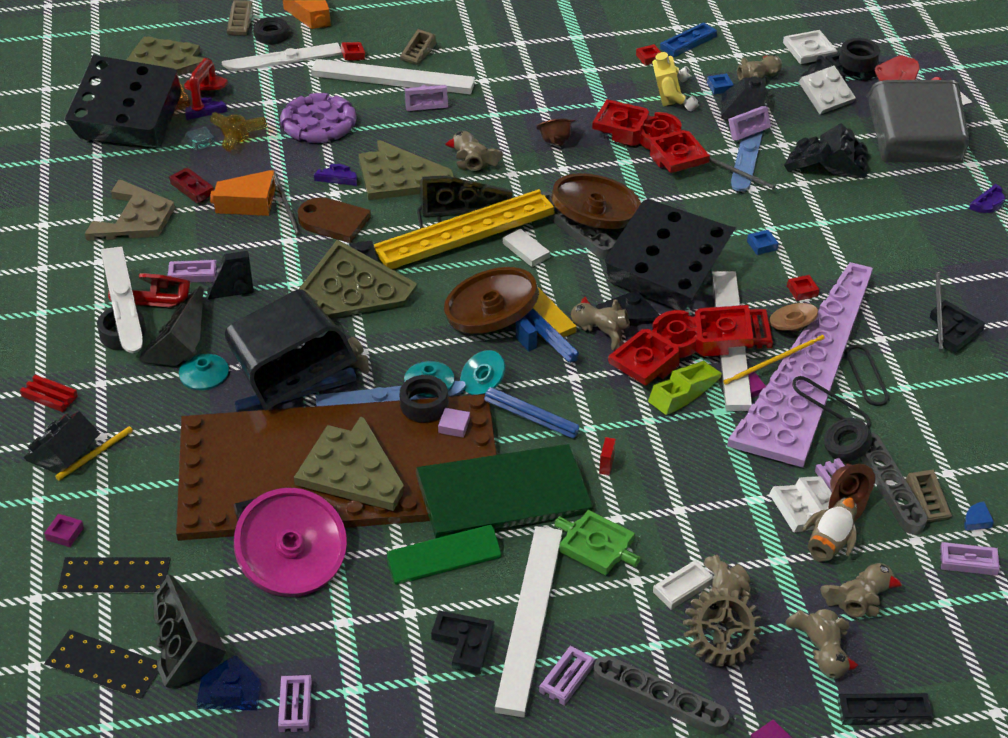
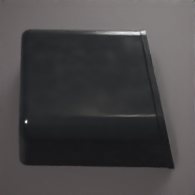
[64,54,181,148]
[605,199,736,311]
[225,289,358,411]

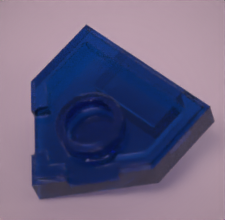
[196,654,261,711]

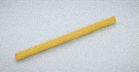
[55,426,133,481]

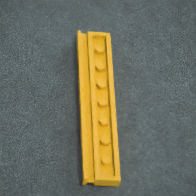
[374,189,554,269]

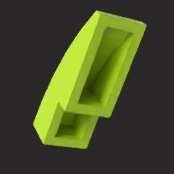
[648,361,722,415]

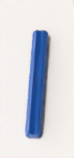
[525,308,579,363]
[484,387,580,439]

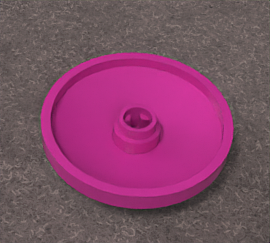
[234,488,347,597]

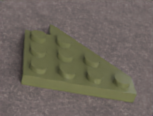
[126,37,204,76]
[358,140,454,200]
[299,240,417,319]
[294,417,404,511]

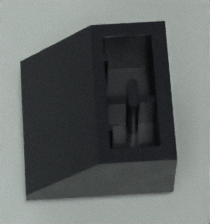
[820,123,868,179]
[23,411,101,474]

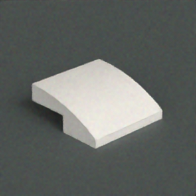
[769,476,832,533]

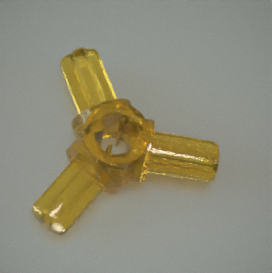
[210,112,267,152]

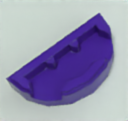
[185,98,227,120]
[314,164,357,186]
[969,184,1005,213]

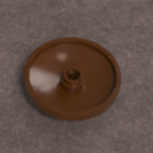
[551,173,641,229]
[444,267,539,333]

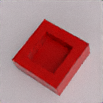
[341,42,365,60]
[636,44,661,66]
[787,275,819,301]
[599,437,616,475]

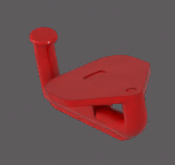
[875,55,942,81]
[184,58,228,111]
[108,273,190,308]

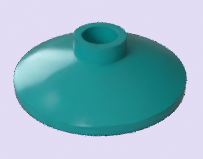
[460,350,505,395]
[179,354,229,390]
[404,361,454,397]

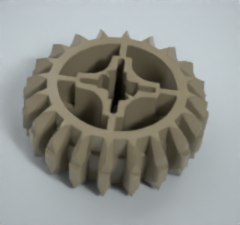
[683,587,762,667]

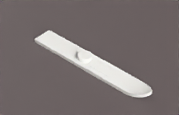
[222,43,342,71]
[101,247,143,353]

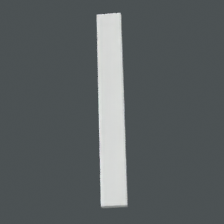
[311,59,475,95]
[712,271,752,411]
[495,526,563,718]

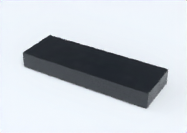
[837,693,934,725]

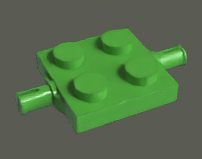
[554,510,641,575]

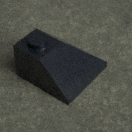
[721,76,766,120]

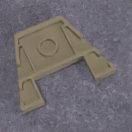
[85,180,175,241]

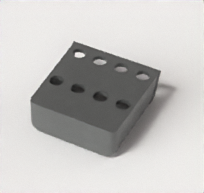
[867,80,969,162]

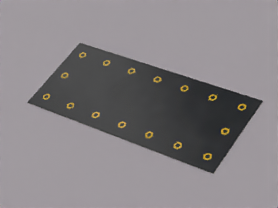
[57,557,170,593]
[44,629,159,700]

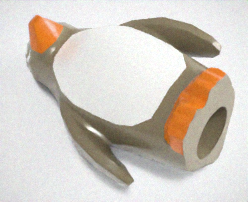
[802,497,857,562]

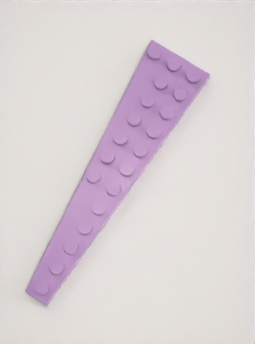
[727,262,873,467]

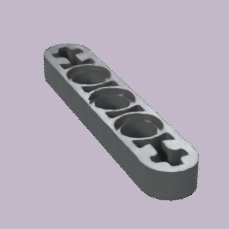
[541,192,615,258]
[860,432,927,535]
[593,656,729,735]

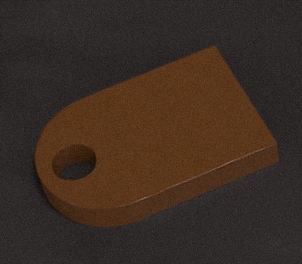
[298,197,371,243]

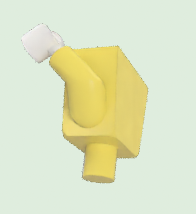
[652,52,699,111]

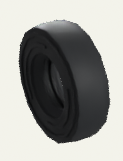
[253,17,289,44]
[824,418,872,462]

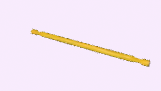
[723,335,825,385]

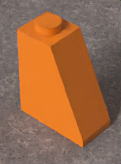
[283,0,331,29]
[210,170,276,216]

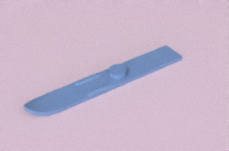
[731,131,763,191]
[315,381,466,406]

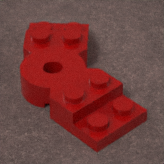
[592,99,710,173]
[608,305,753,386]

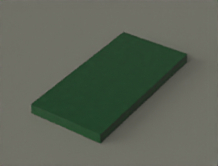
[416,444,593,539]

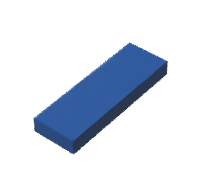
[660,22,717,57]

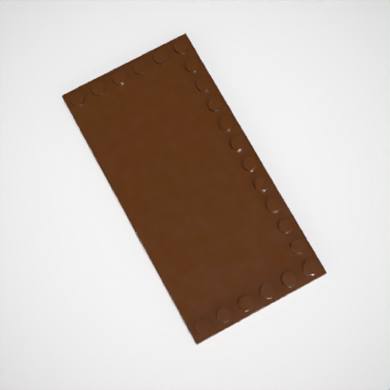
[176,394,496,541]

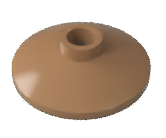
[770,303,818,331]

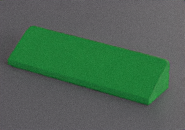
[387,525,501,585]

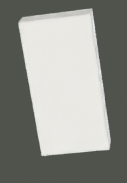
[503,229,550,267]
[653,560,714,610]

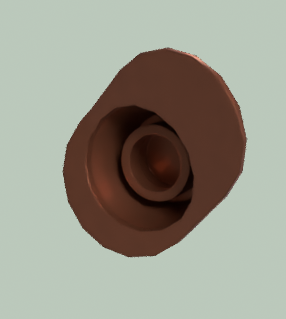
[536,119,577,146]
[828,464,875,522]

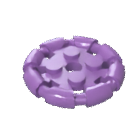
[280,93,357,143]

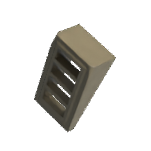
[227,0,254,35]
[400,29,437,65]
[905,469,952,523]

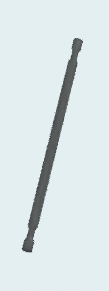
[709,157,776,190]
[272,169,300,236]
[935,272,944,352]

